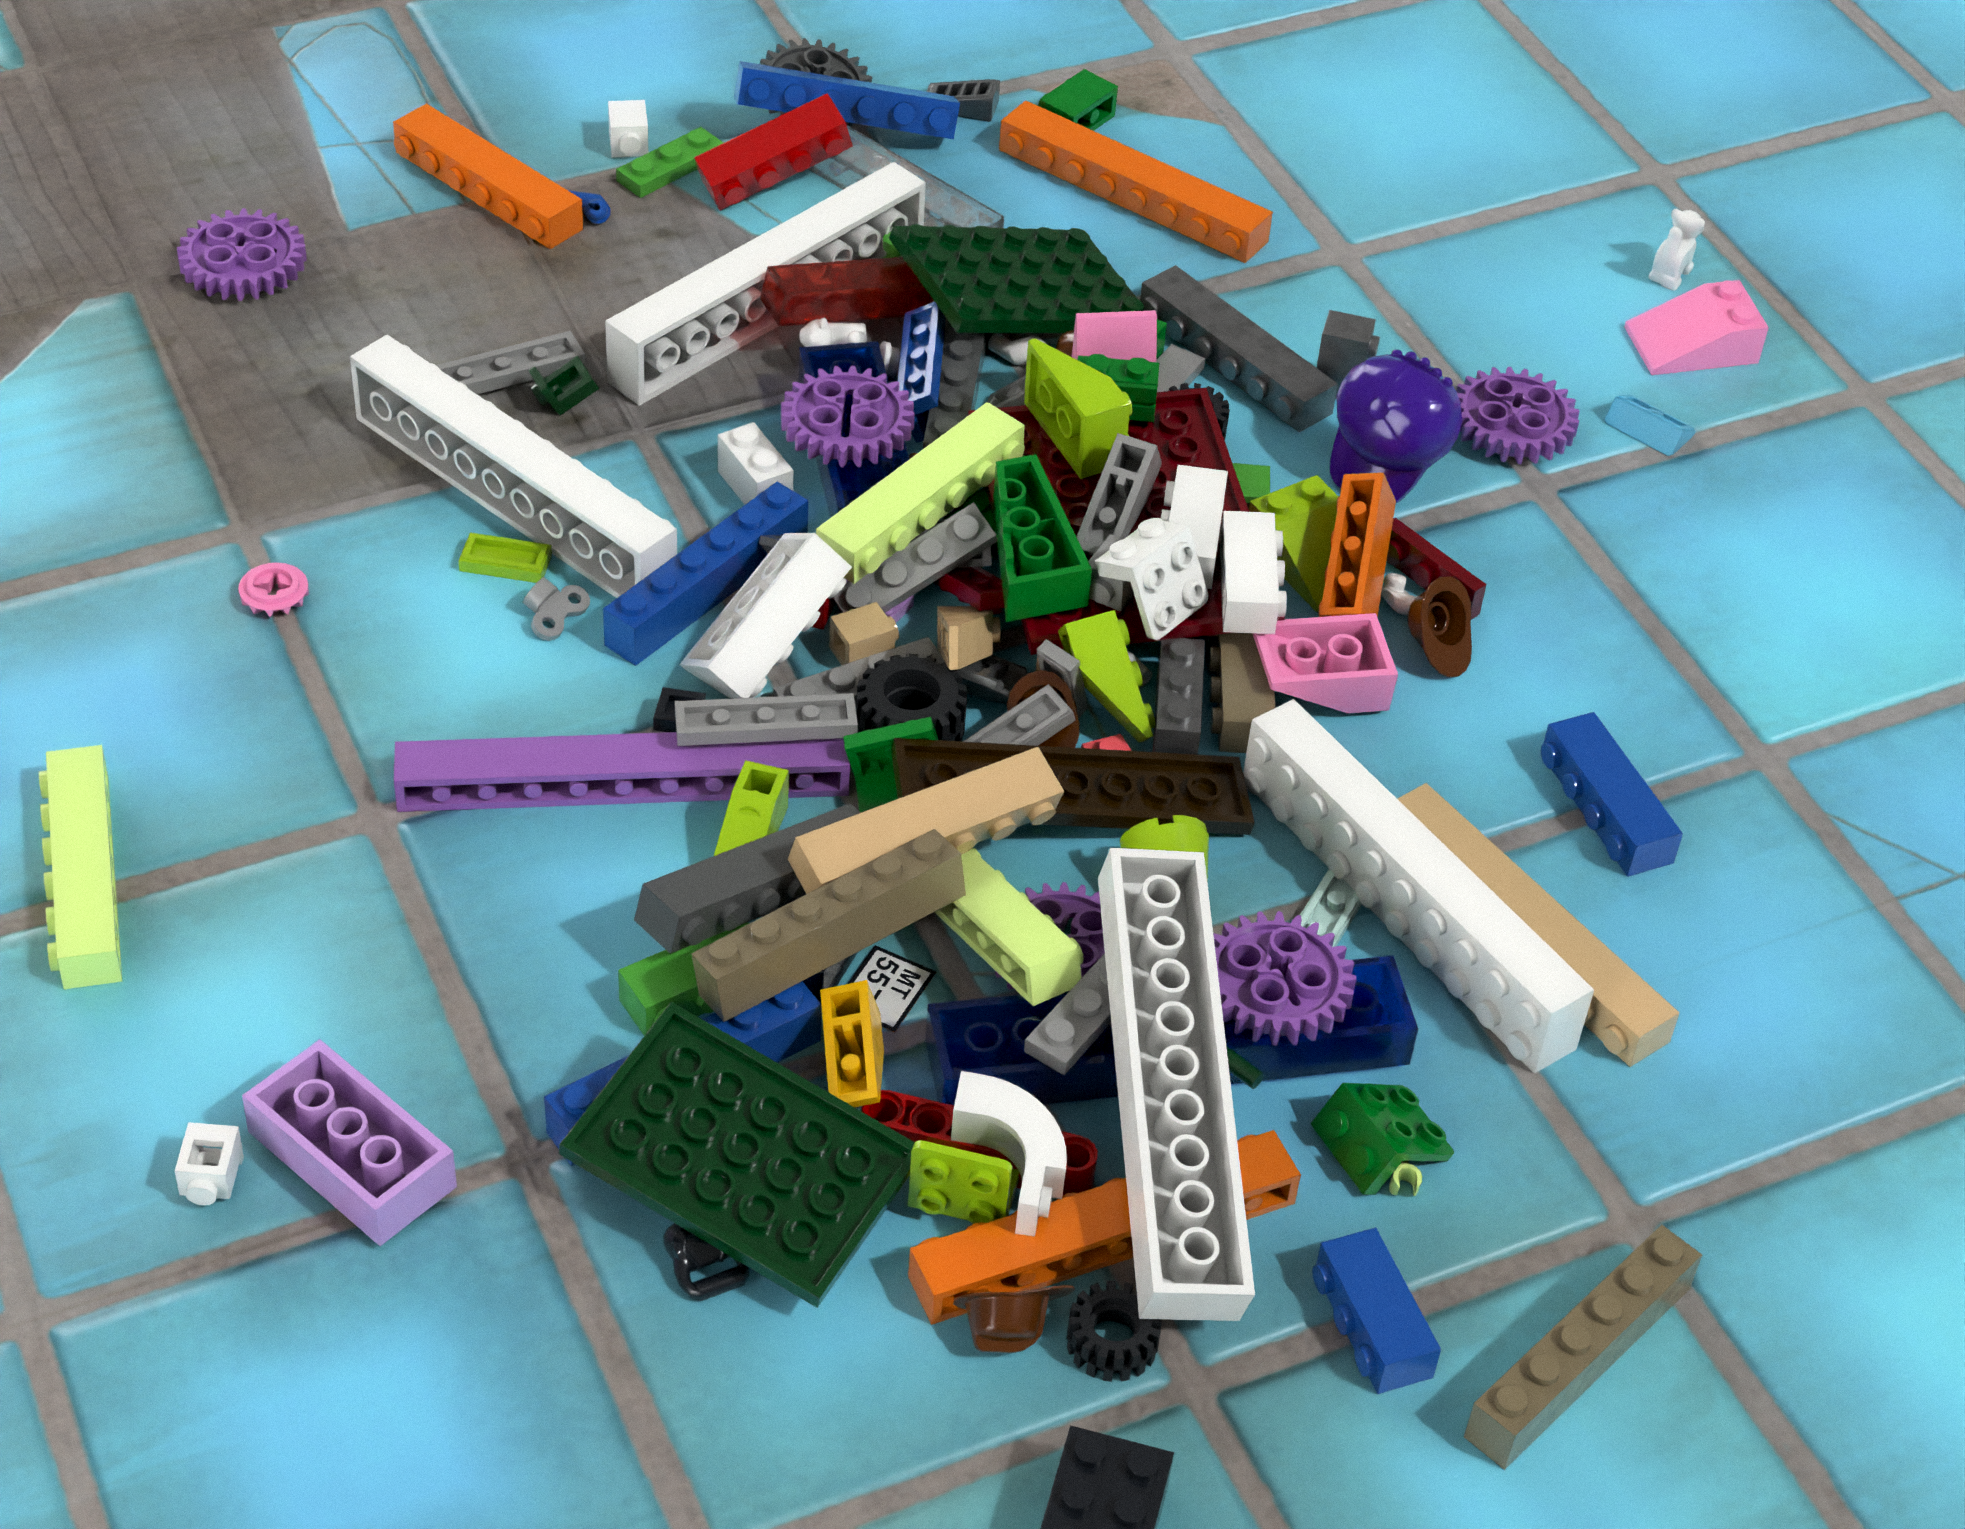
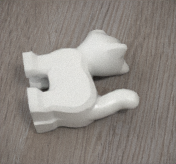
[1649,209,1705,291]
[799,318,867,356]

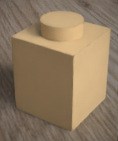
[829,602,899,665]

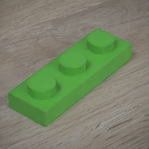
[616,127,724,198]

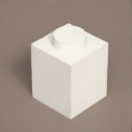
[608,100,649,158]

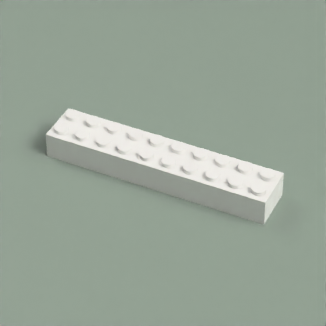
[605,162,926,406]
[350,335,677,598]
[1243,699,1594,1074]
[1098,848,1255,1321]

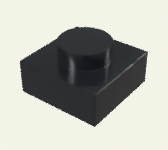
[653,687,706,732]

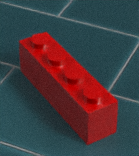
[694,93,853,210]

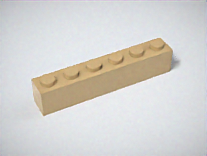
[788,747,1064,894]

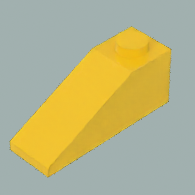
[820,980,884,1107]

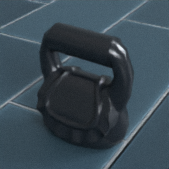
[663,1223,749,1301]

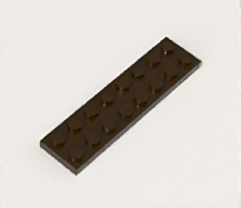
[891,738,1255,835]

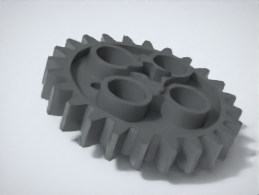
[760,38,872,126]

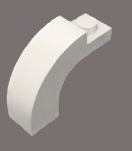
[951,1071,1067,1237]

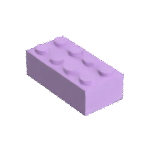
[242,1039,457,1246]

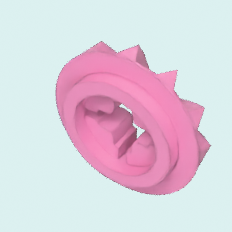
[238,563,309,618]

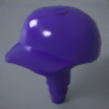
[1330,349,1462,503]

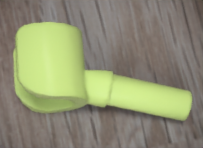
[1389,1161,1422,1196]

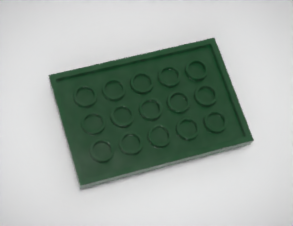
[889,224,1144,333]
[559,1001,915,1308]

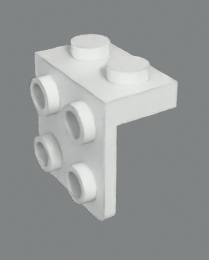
[1095,518,1208,640]

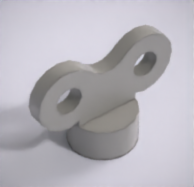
[523,577,590,641]

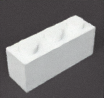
[1161,465,1228,589]
[1220,511,1287,634]

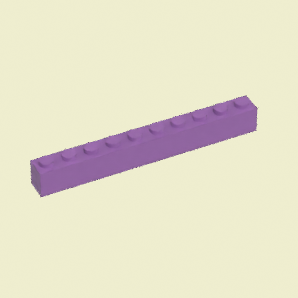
[394,732,850,812]

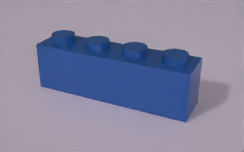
[1541,712,1683,877]

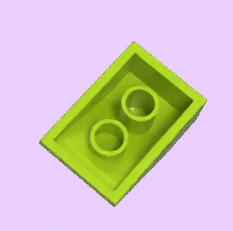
[1024,338,1132,479]
[1249,475,1384,612]

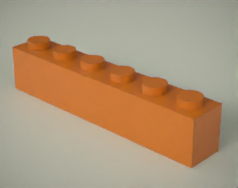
[393,103,583,249]

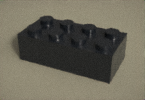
[1040,1425,1174,1529]

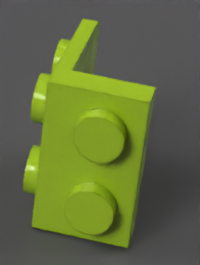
[908,1140,1020,1224]

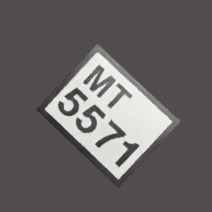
[848,945,937,1032]

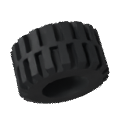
[856,654,967,742]

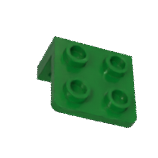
[843,717,939,813]
[1310,1083,1454,1195]

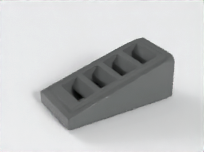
[926,79,1000,122]

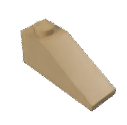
[937,606,1000,670]

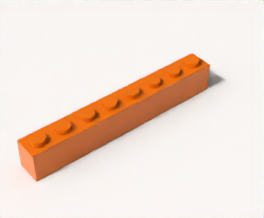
[999,100,1273,263]
[908,1130,1301,1325]

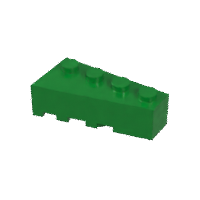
[993,454,1092,622]

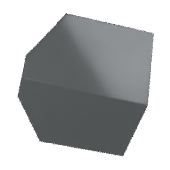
[952,655,1027,704]

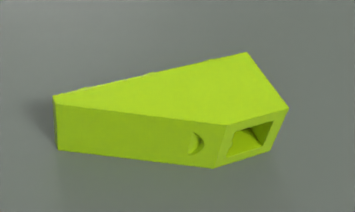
[1058,610,1156,743]
[714,760,789,856]

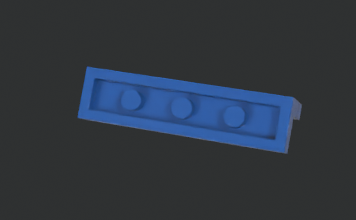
[897,302,946,443]

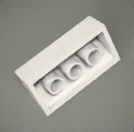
[679,533,852,699]

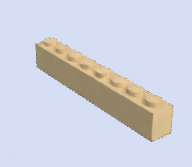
[1397,783,1680,1067]

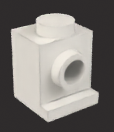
[175,1122,244,1206]

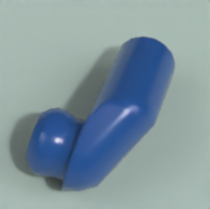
[568,190,610,224]

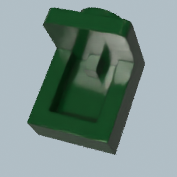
[528,356,599,416]

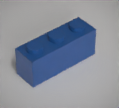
[1312,1227,1441,1394]

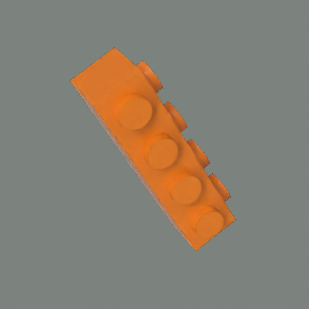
[1319,473,1396,617]

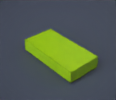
[459,532,552,583]

